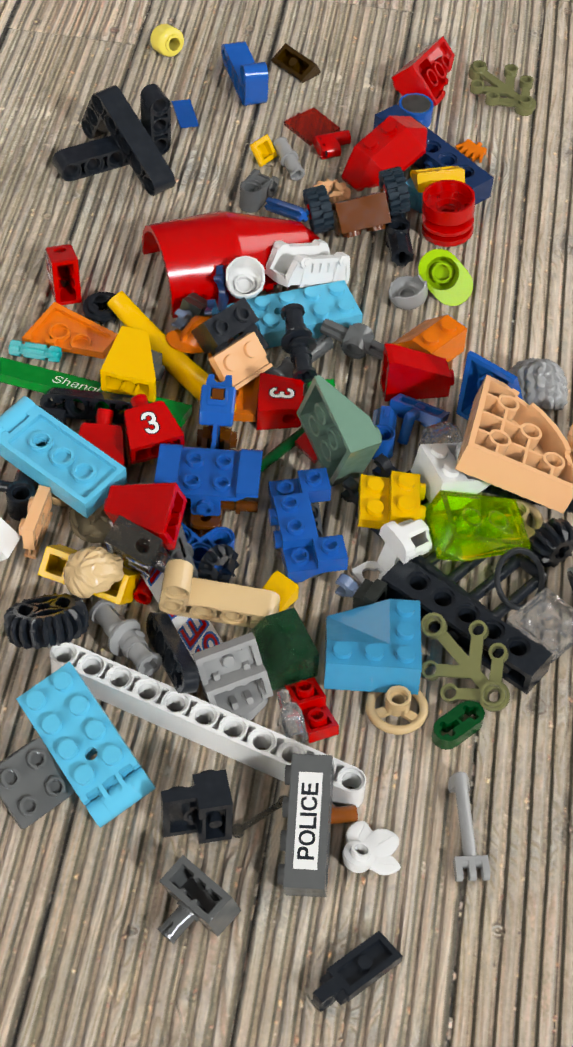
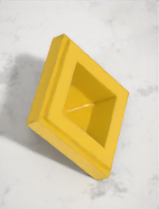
[249,134,278,167]

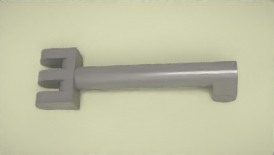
[448,772,490,882]

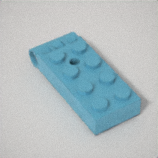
[227,280,363,349]
[0,396,127,518]
[16,661,156,828]

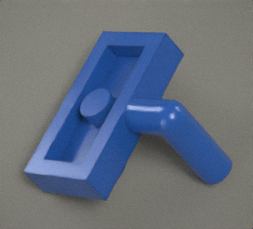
[389,393,450,445]

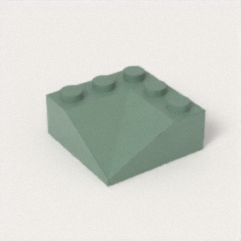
[296,375,382,487]

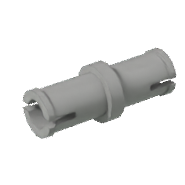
[273,137,305,181]

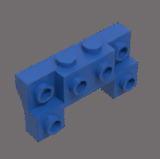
[268,467,348,583]

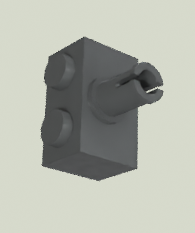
[157,855,241,944]

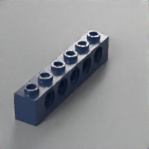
[373,104,494,205]

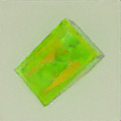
[426,490,531,562]

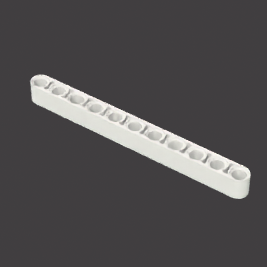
[50,642,366,807]

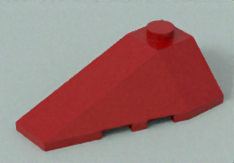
[391,36,455,106]

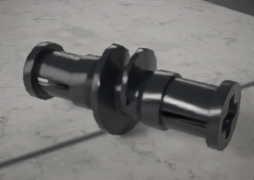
[280,303,317,383]

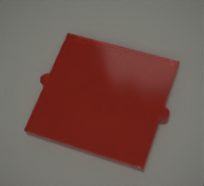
[284,107,340,146]

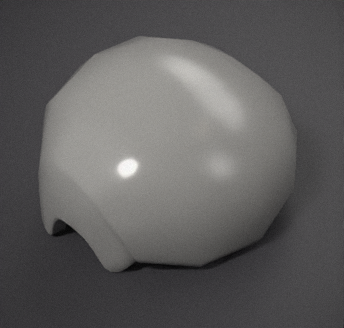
[388,274,428,311]

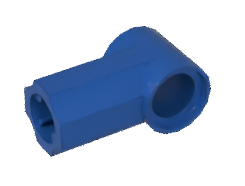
[372,405,397,460]

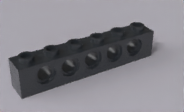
[381,560,553,694]

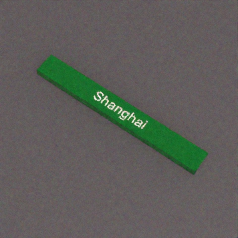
[0,357,192,428]

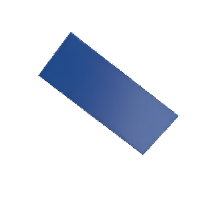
[172,99,199,128]

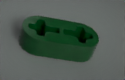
[431,701,485,750]

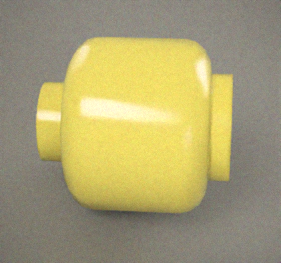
[150,24,184,57]

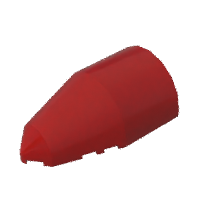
[142,210,320,318]

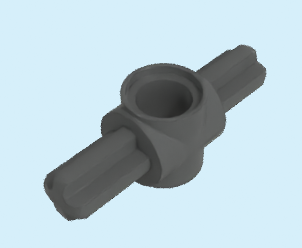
[320,319,384,360]

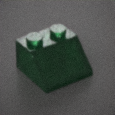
[247,607,320,691]

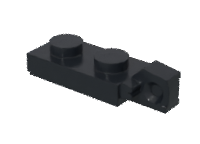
[311,931,403,1012]

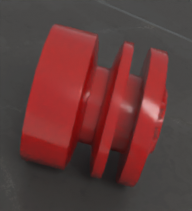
[422,180,475,247]

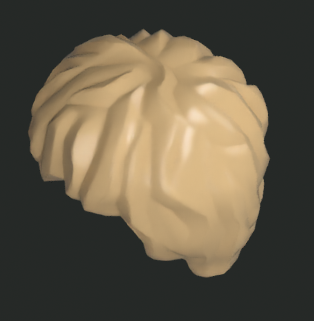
[63,546,124,598]

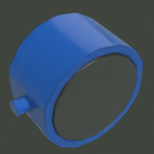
[398,93,434,128]

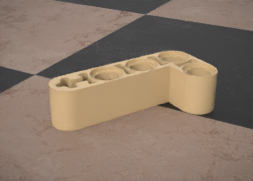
[159,559,280,630]

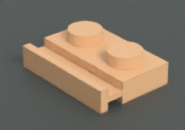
[208,331,273,390]
[18,485,53,559]

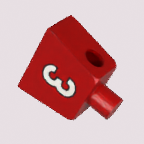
[257,373,305,430]
[124,394,184,465]

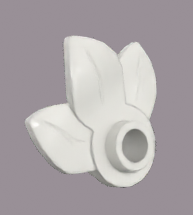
[342,821,401,875]

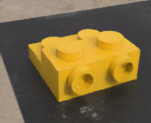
[358,471,426,529]

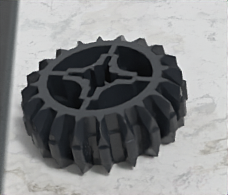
[4,593,89,650]

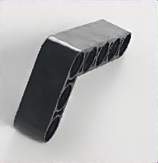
[52,84,171,182]
[81,85,176,196]

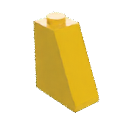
[100,326,156,402]

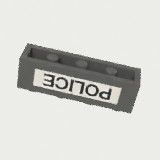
[278,754,334,897]

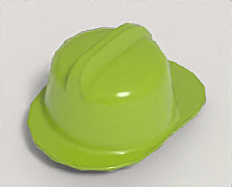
[418,248,473,306]

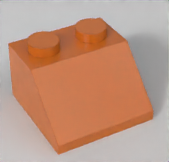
[392,315,467,363]

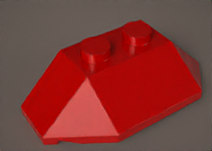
[341,115,428,192]

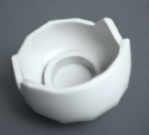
[225,255,265,300]

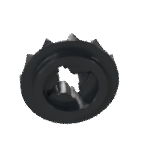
[82,292,119,325]
[198,544,239,583]

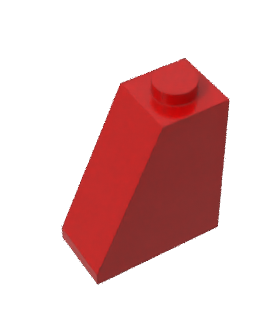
[380,343,455,402]
[104,482,187,550]

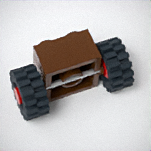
[303,167,411,238]

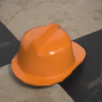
[166,315,213,354]

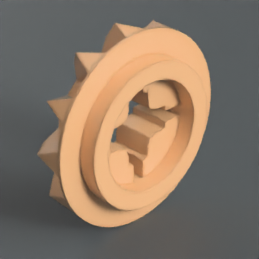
[313,178,351,203]

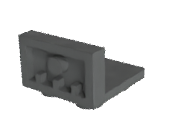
[0,737,75,829]

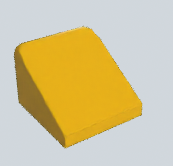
[262,571,299,616]

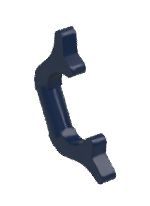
[204,265,229,316]

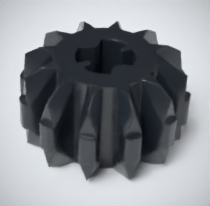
[528,518,573,568]

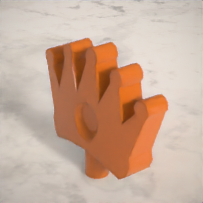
[455,139,487,163]

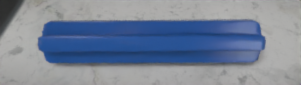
[264,197,310,222]

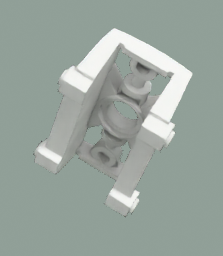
[265,239,350,288]

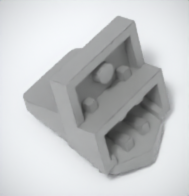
[192,632,274,721]

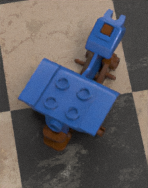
[154,374,263,538]

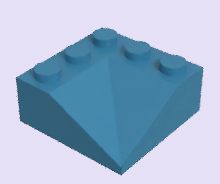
[324,599,422,695]

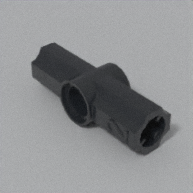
[385,213,414,266]

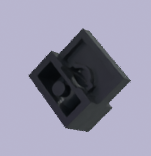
[191,297,269,356]
[161,769,233,844]

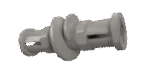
[89,599,162,676]

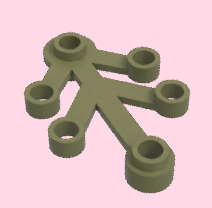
[469,60,537,116]
[421,612,510,712]

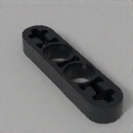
[40,388,134,424]
[146,612,199,693]

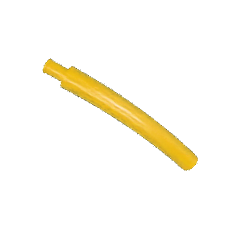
[107,291,236,412]

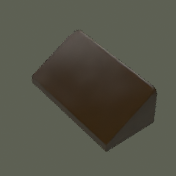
[271,43,321,83]

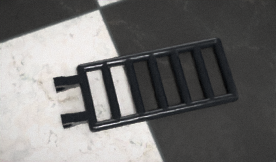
[341,453,548,619]

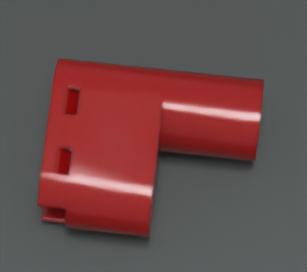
[313,130,351,160]

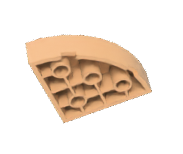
[455,375,573,514]

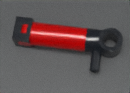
[0,406,67,521]

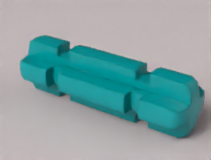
[8,339,62,363]

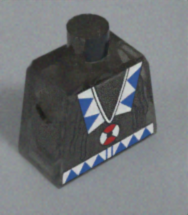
[104,515,175,578]

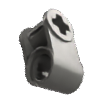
[239,169,279,213]

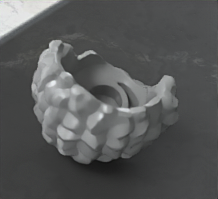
[508,358,568,410]

